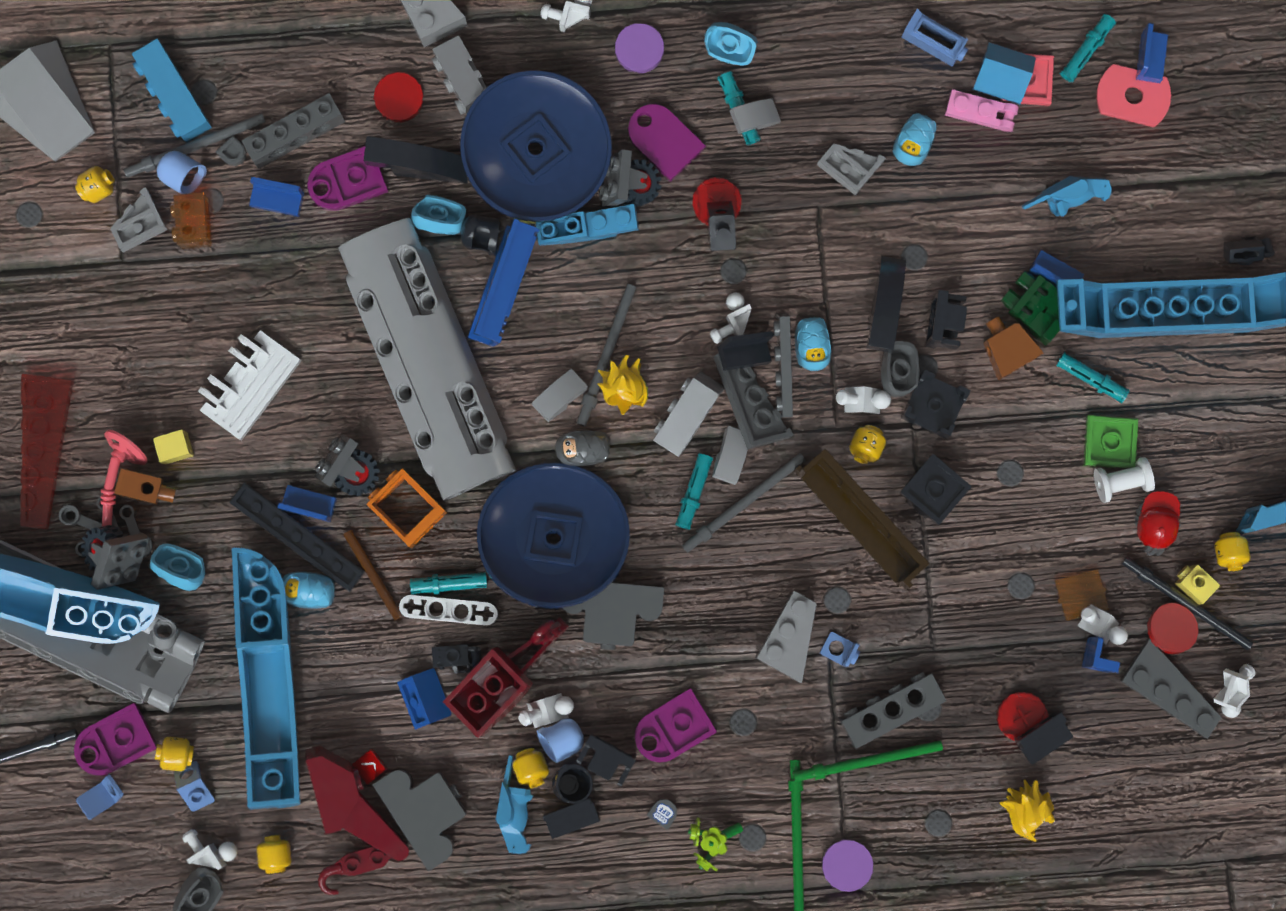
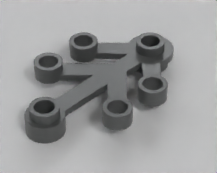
[59,496,153,558]

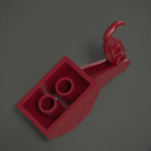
[443,617,569,738]
[305,746,409,895]

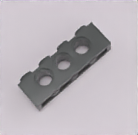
[241,93,345,169]
[840,671,946,749]

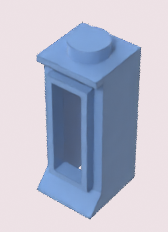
[902,8,968,67]

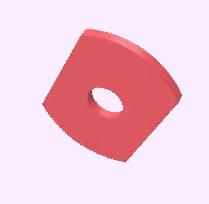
[1096,64,1171,127]

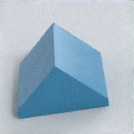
[973,42,1036,105]

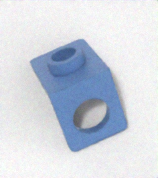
[820,632,860,667]
[174,761,215,812]
[76,774,124,820]

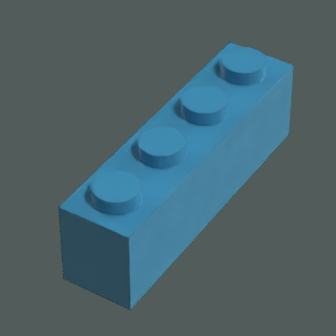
[132,39,212,143]

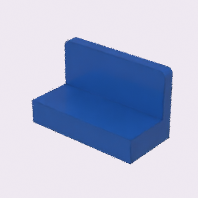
[1136,23,1168,83]
[249,177,304,217]
[1028,250,1085,288]
[277,485,337,522]
[1082,637,1120,673]
[397,668,452,730]

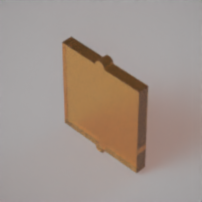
[1055,569,1109,621]

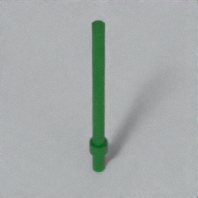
[792,741,943,782]
[788,760,804,911]

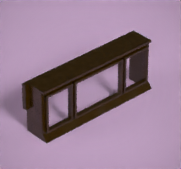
[794,448,930,590]

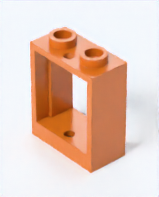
[366,469,447,548]

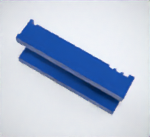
[467,218,540,347]

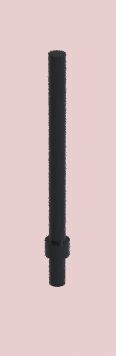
[1121,556,1253,650]
[0,729,78,764]

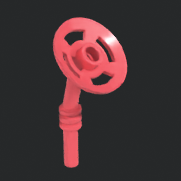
[100,430,148,526]

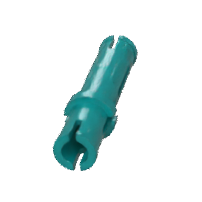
[1060,14,1116,82]
[717,71,761,146]
[1056,352,1130,404]
[675,453,713,530]
[410,572,487,595]

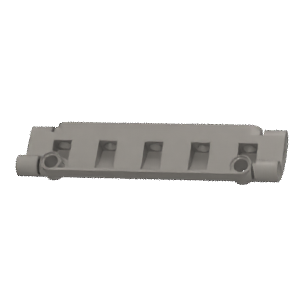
[0,540,204,713]

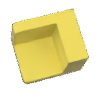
[153,430,194,465]

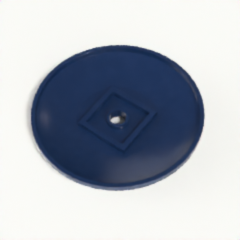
[460,71,612,222]
[477,463,630,608]

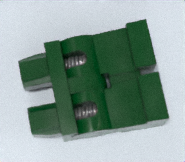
[1001,271,1060,346]

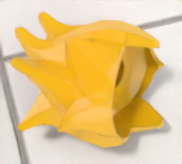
[597,355,648,415]
[1000,780,1055,842]

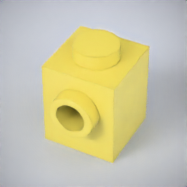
[1175,564,1220,605]

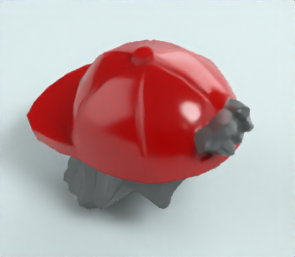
[1134,491,1181,556]

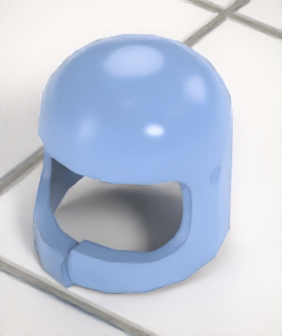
[157,151,207,195]
[537,718,584,763]

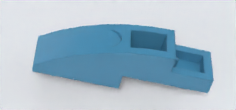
[535,204,639,245]

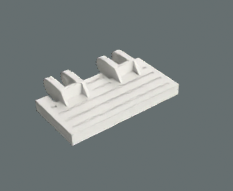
[198,330,301,441]

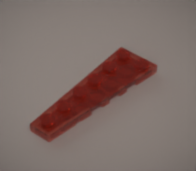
[20,374,73,530]

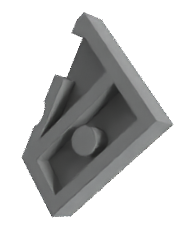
[817,144,886,195]
[110,187,168,253]

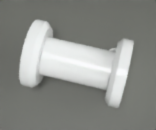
[1094,457,1155,503]

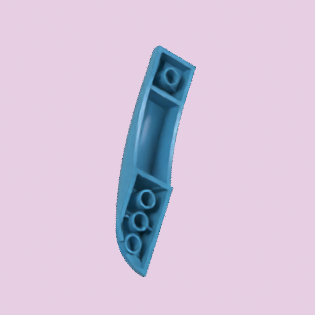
[232,548,300,810]
[0,554,160,643]

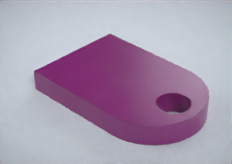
[628,104,705,182]
[307,146,388,211]
[635,688,717,762]
[74,703,157,775]

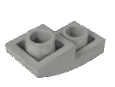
[730,99,781,134]
[532,369,588,422]
[712,426,748,485]

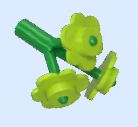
[688,817,743,872]

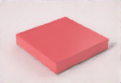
[1001,53,1054,106]

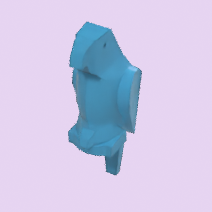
[1022,176,1112,217]
[496,756,533,854]

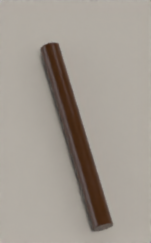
[343,530,403,621]

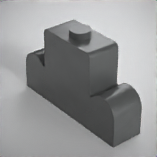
[563,583,664,650]
[373,769,467,872]

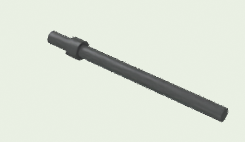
[123,113,266,178]
[576,284,636,427]
[681,453,806,553]

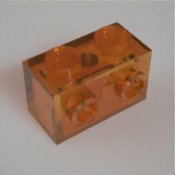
[170,193,212,249]

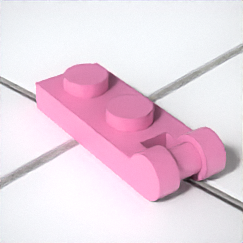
[945,90,1019,132]

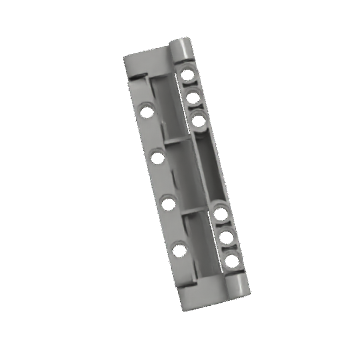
[338,218,516,501]

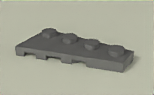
[773,313,793,418]

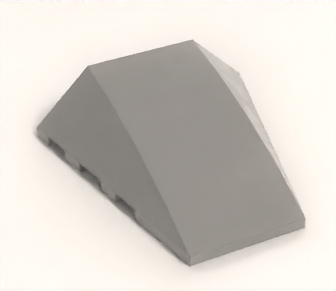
[0,41,95,162]

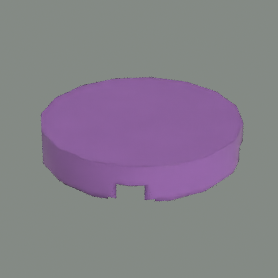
[615,24,664,73]
[822,839,873,892]

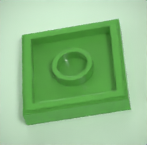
[1084,415,1138,469]

